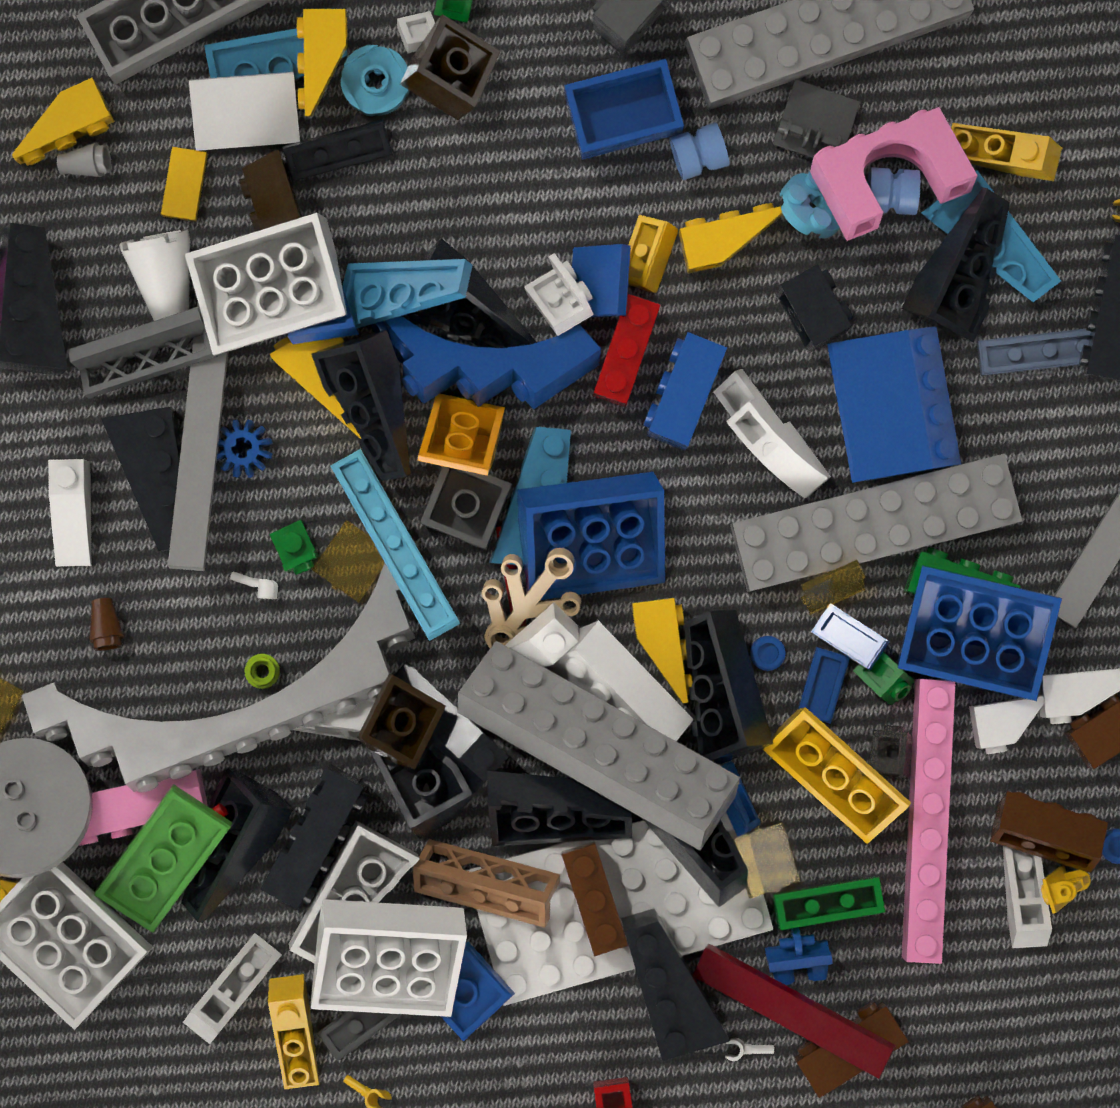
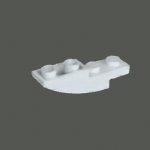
[713,369,831,498]

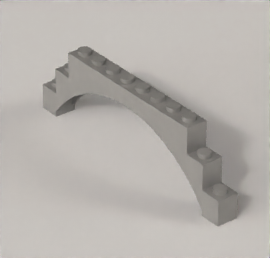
[22,541,421,792]

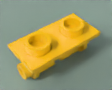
[1041,865,1091,914]

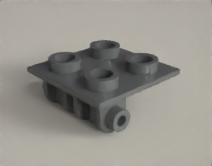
[772,79,861,159]

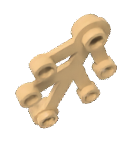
[482,548,581,648]

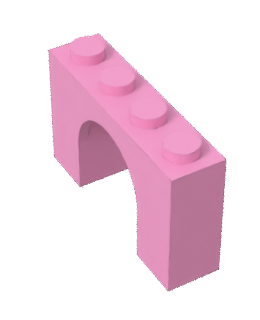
[810,107,977,241]

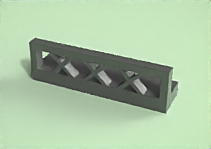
[68,307,218,399]

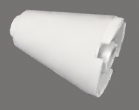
[120,230,190,321]

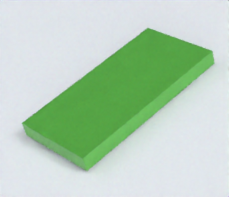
[94,784,232,933]

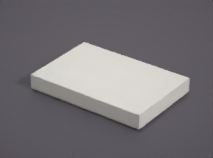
[189,72,300,151]

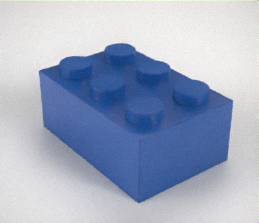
[564,59,684,160]
[643,332,727,451]

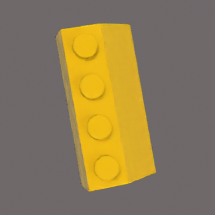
[763,707,911,844]

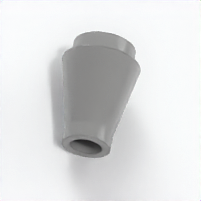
[57,142,111,177]

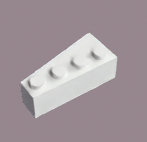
[546,620,693,742]
[289,821,420,964]

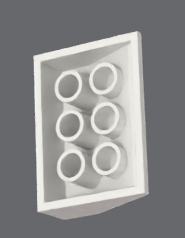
[185,213,347,356]
[0,862,153,1030]
[311,899,467,1017]

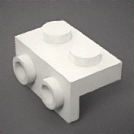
[524,253,594,336]

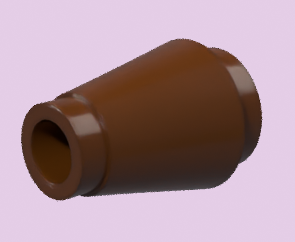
[89,598,124,651]

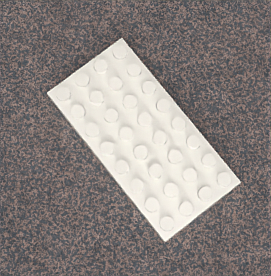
[466,812,773,1006]

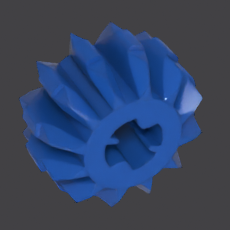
[217,419,273,478]

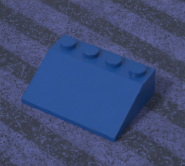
[827,326,961,483]
[517,472,665,600]
[898,565,1062,701]

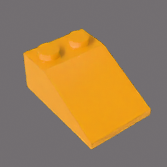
[417,394,505,476]

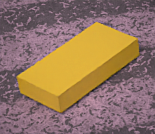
[161,147,208,222]

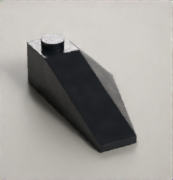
[901,187,1010,343]
[407,238,537,348]
[311,330,411,481]
[394,661,509,795]
[369,740,474,840]
[182,767,293,923]

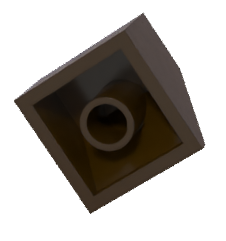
[400,14,501,120]
[239,150,302,232]
[357,674,446,769]

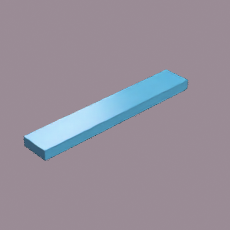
[330,449,460,641]

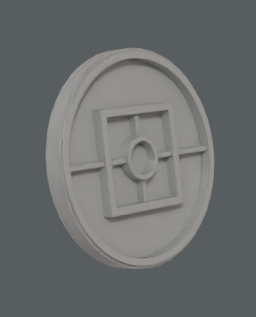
[0,738,93,878]

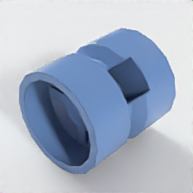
[669,122,730,181]
[867,167,921,215]

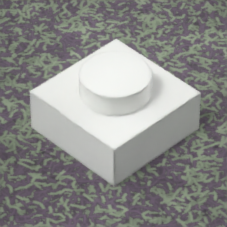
[397,11,435,54]

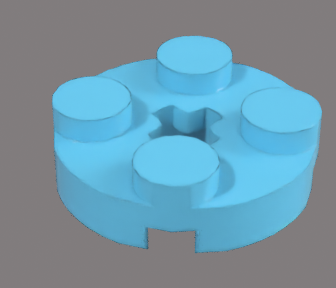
[341,45,410,116]
[780,171,840,239]

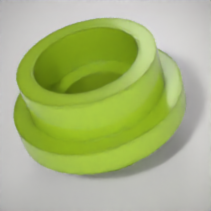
[245,654,280,689]

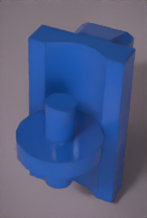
[765,927,833,985]

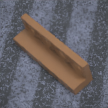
[413,839,560,928]

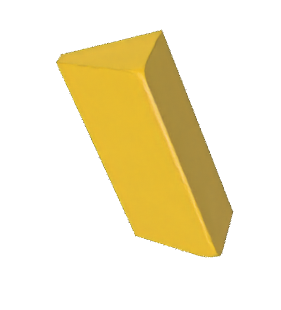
[628,215,678,293]

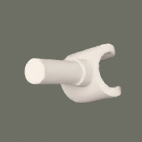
[230,571,278,599]
[725,1038,774,1061]

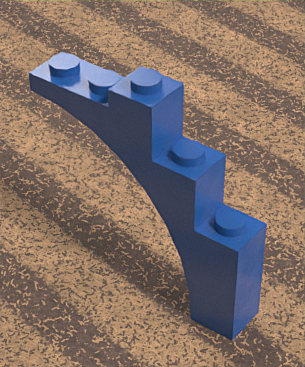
[371,316,601,410]

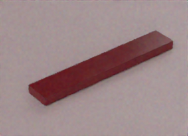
[694,944,896,1079]

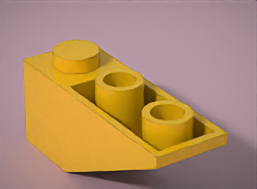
[297,9,348,117]
[12,78,115,166]
[951,123,1062,181]
[679,203,783,274]
[632,598,692,703]
[268,974,319,1089]

